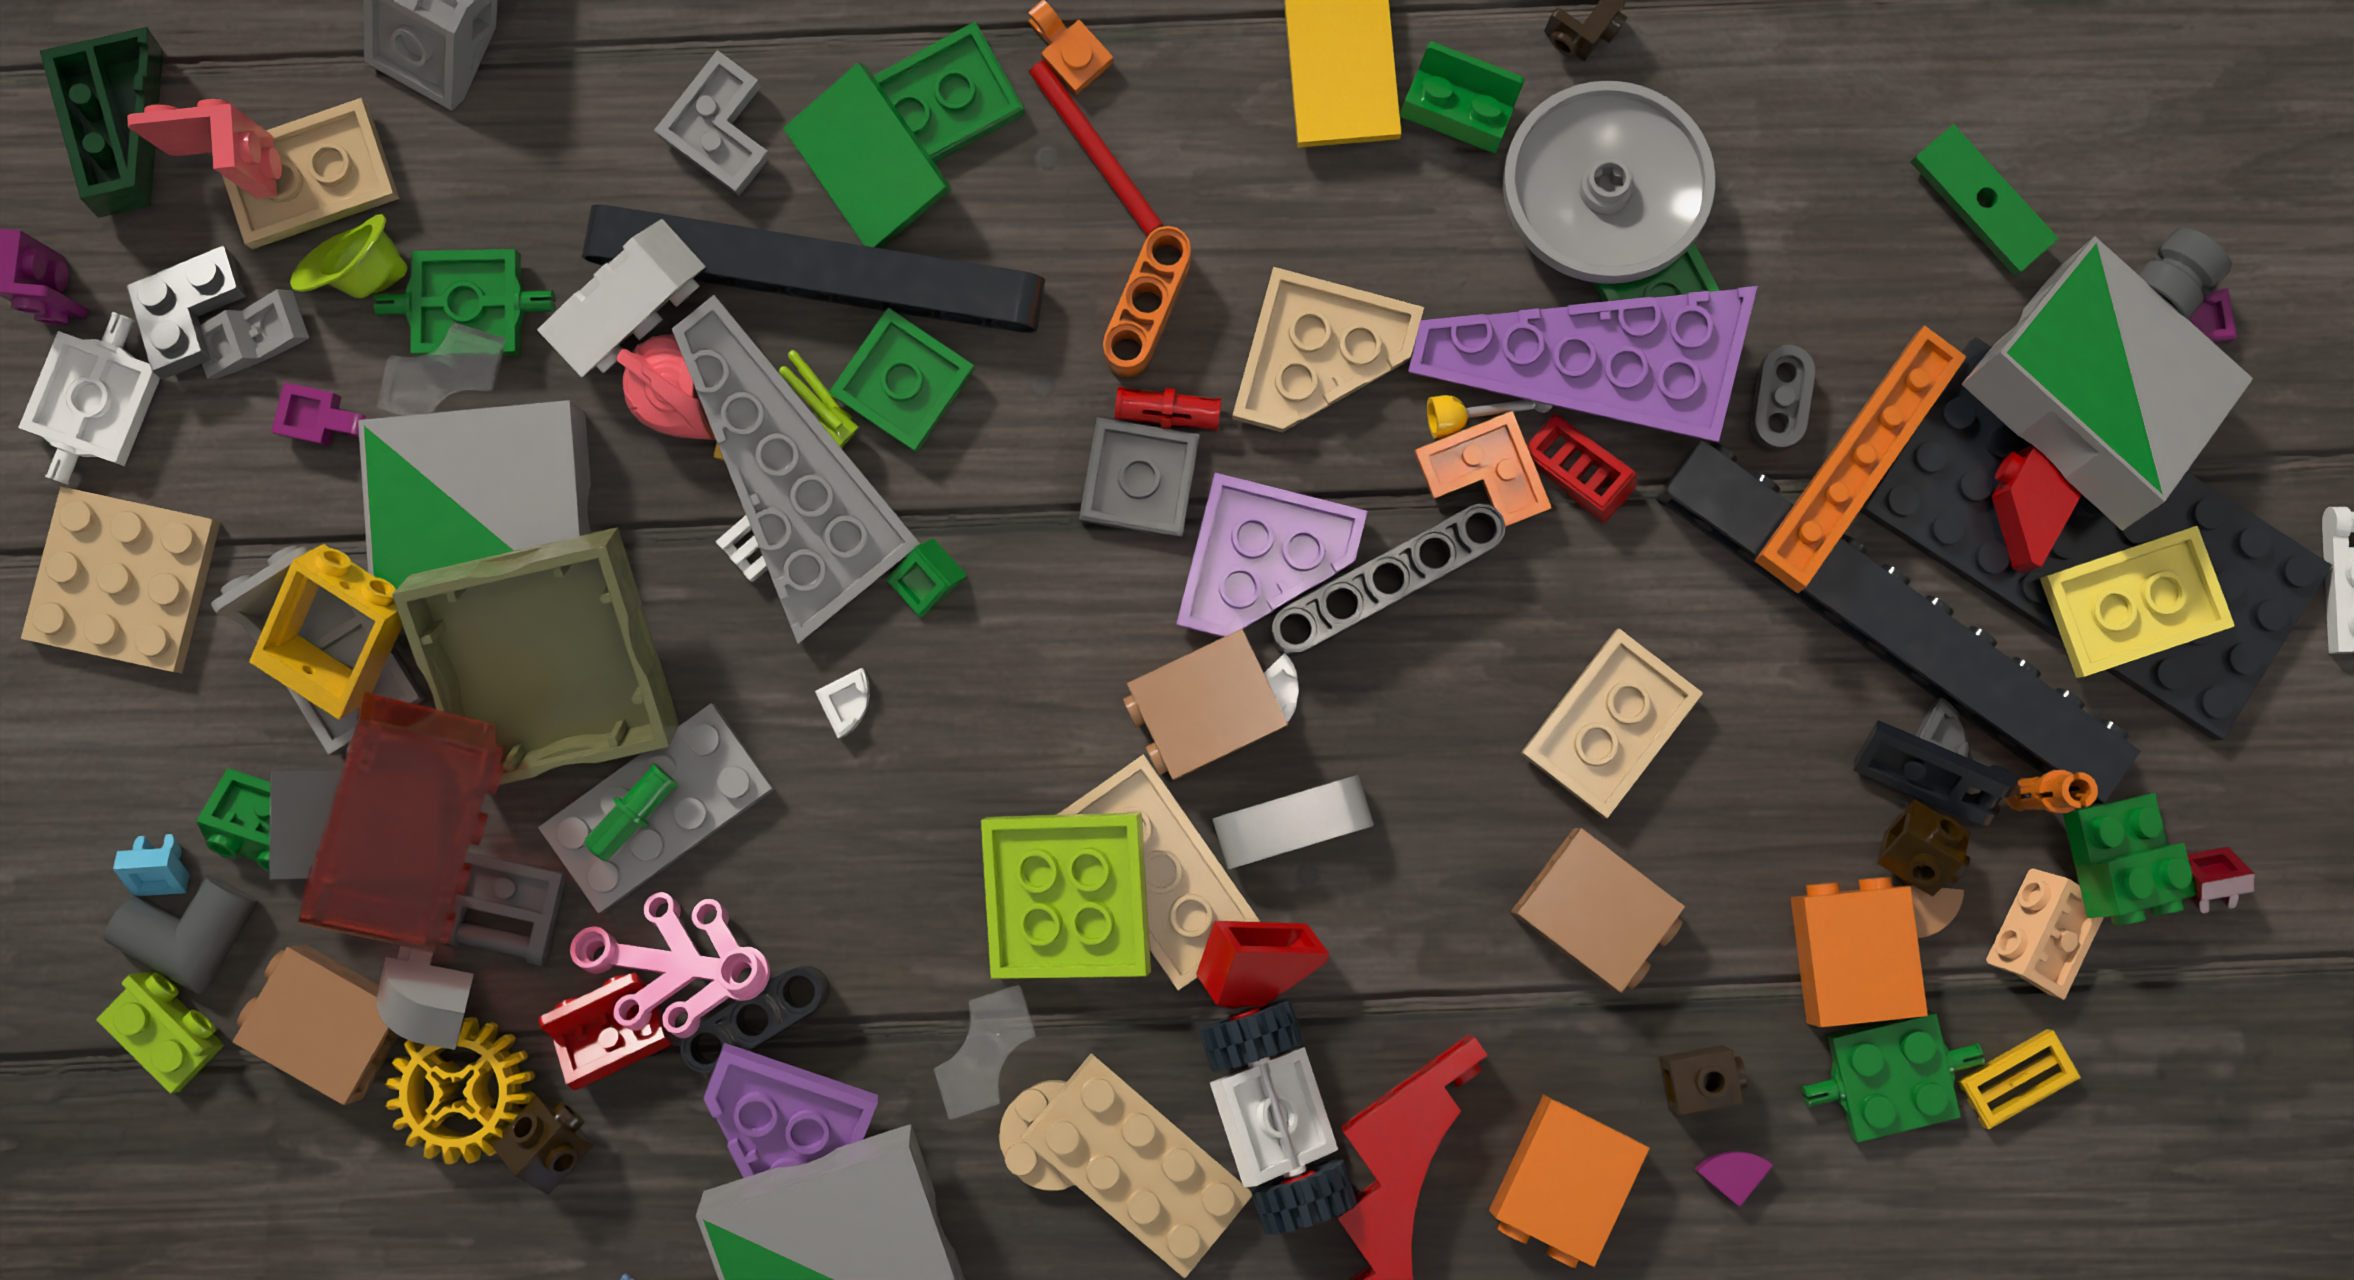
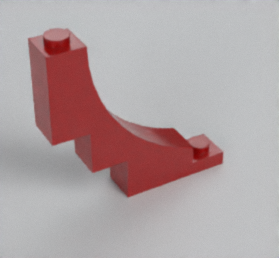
[1337,1034,1488,1280]

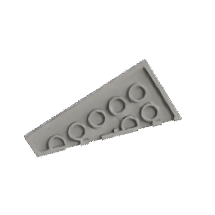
[672,295,920,644]

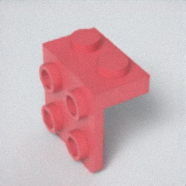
[127,99,282,199]

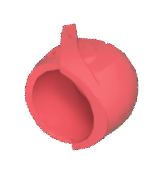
[617,334,716,440]

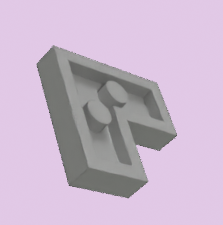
[654,50,771,197]

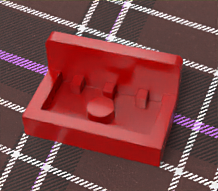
[538,973,672,1091]

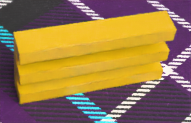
[1956,1029,2081,1130]

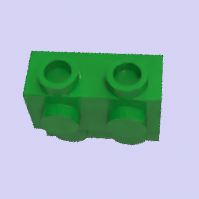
[2063,793,2197,925]

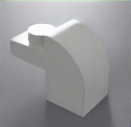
[376,923,474,1050]

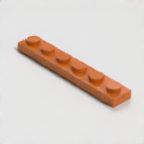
[1755,325,1967,593]

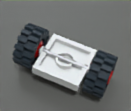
[1198,999,1357,1235]

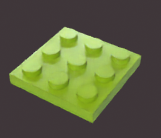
[981,812,1151,979]

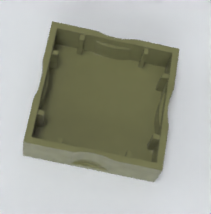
[392,527,679,794]

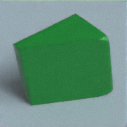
[886,539,967,618]

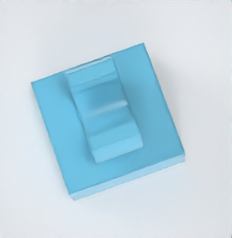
[113,834,190,897]

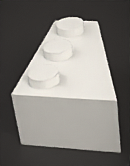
[537,219,706,377]

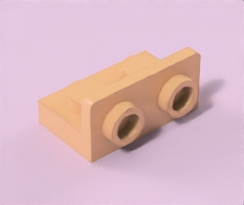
[1986,869,2104,1000]

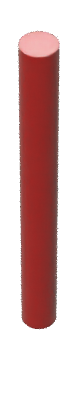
[1029,60,1164,237]

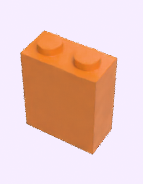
[1790,877,1928,1027]
[1489,1094,1650,1268]

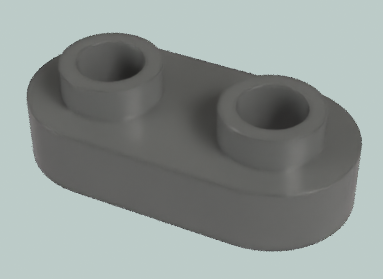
[1750,345,1815,450]

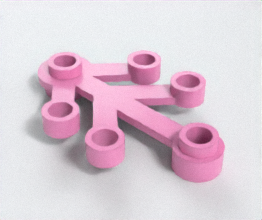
[570,892,770,1038]

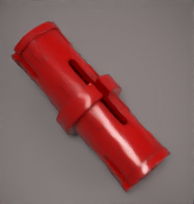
[1114,386,1222,431]

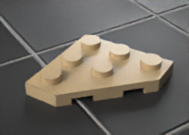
[1232,267,1424,432]

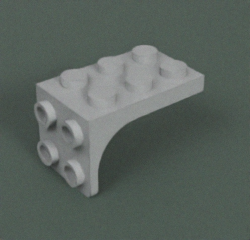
[211,546,425,756]

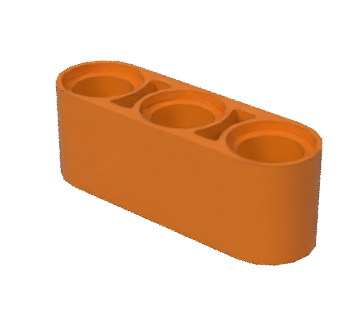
[1103,226,1191,378]

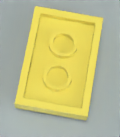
[2040,526,2235,678]

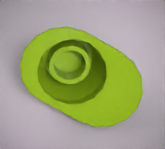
[290,214,407,298]

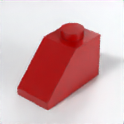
[1992,445,2082,574]
[1196,921,1330,1009]

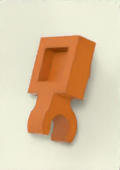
[1028,0,1113,96]

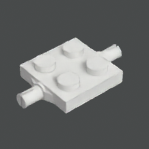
[18,312,160,485]

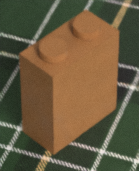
[1123,629,1288,781]
[1510,828,1685,993]
[232,945,399,1105]

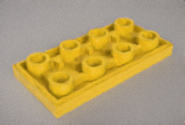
[1284,0,1401,148]

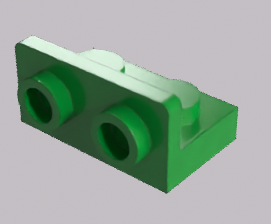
[1399,42,1525,154]
[196,768,270,872]

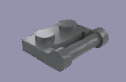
[438,851,567,967]

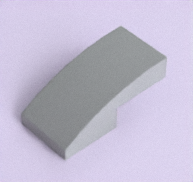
[200,289,309,379]

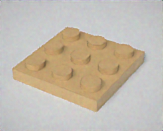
[21,486,221,674]

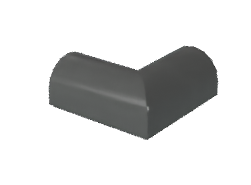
[104,875,259,994]

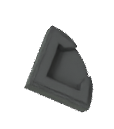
[1915,697,1969,757]

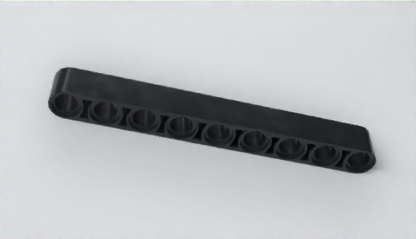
[582,204,1046,333]

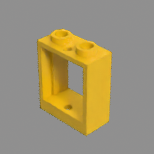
[249,544,403,720]

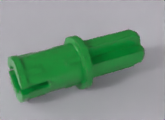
[584,763,679,861]

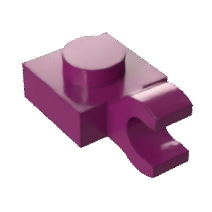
[271,382,366,447]

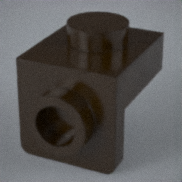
[1544,0,1628,61]

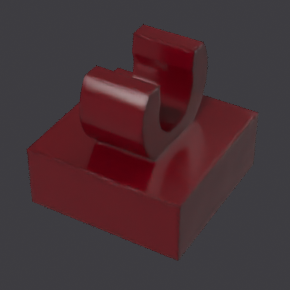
[2187,847,2255,913]

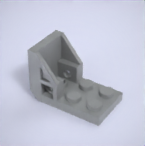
[364,0,497,111]

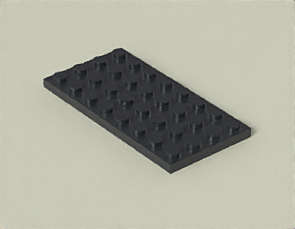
[1860,337,2332,741]

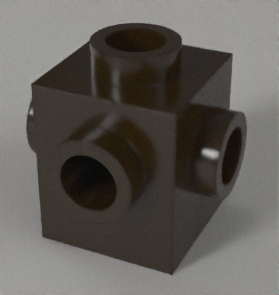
[1877,799,1970,897]
[491,1095,593,1195]

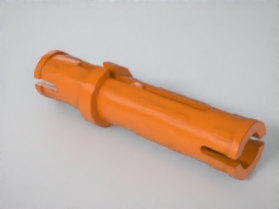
[2004,770,2098,813]

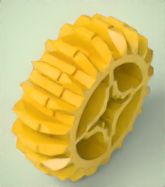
[385,1017,535,1164]

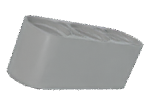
[1212,775,1374,870]

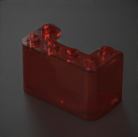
[297,691,504,953]

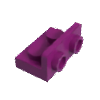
[0,228,88,326]

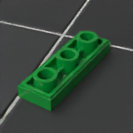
[1910,124,2059,276]

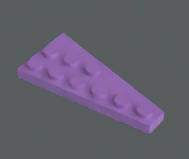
[1408,286,1758,443]

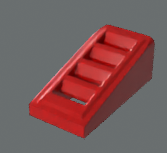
[1527,413,1637,523]

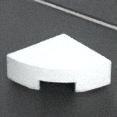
[1264,653,1299,722]
[815,668,870,739]

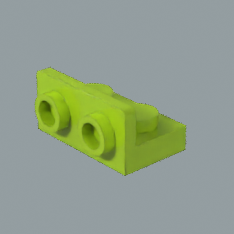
[96,972,224,1094]

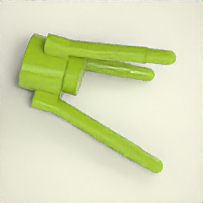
[779,350,859,449]

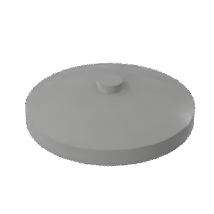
[1503,81,1715,284]

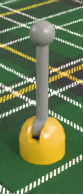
[1427,395,1553,439]

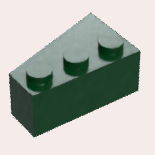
[40,27,163,218]

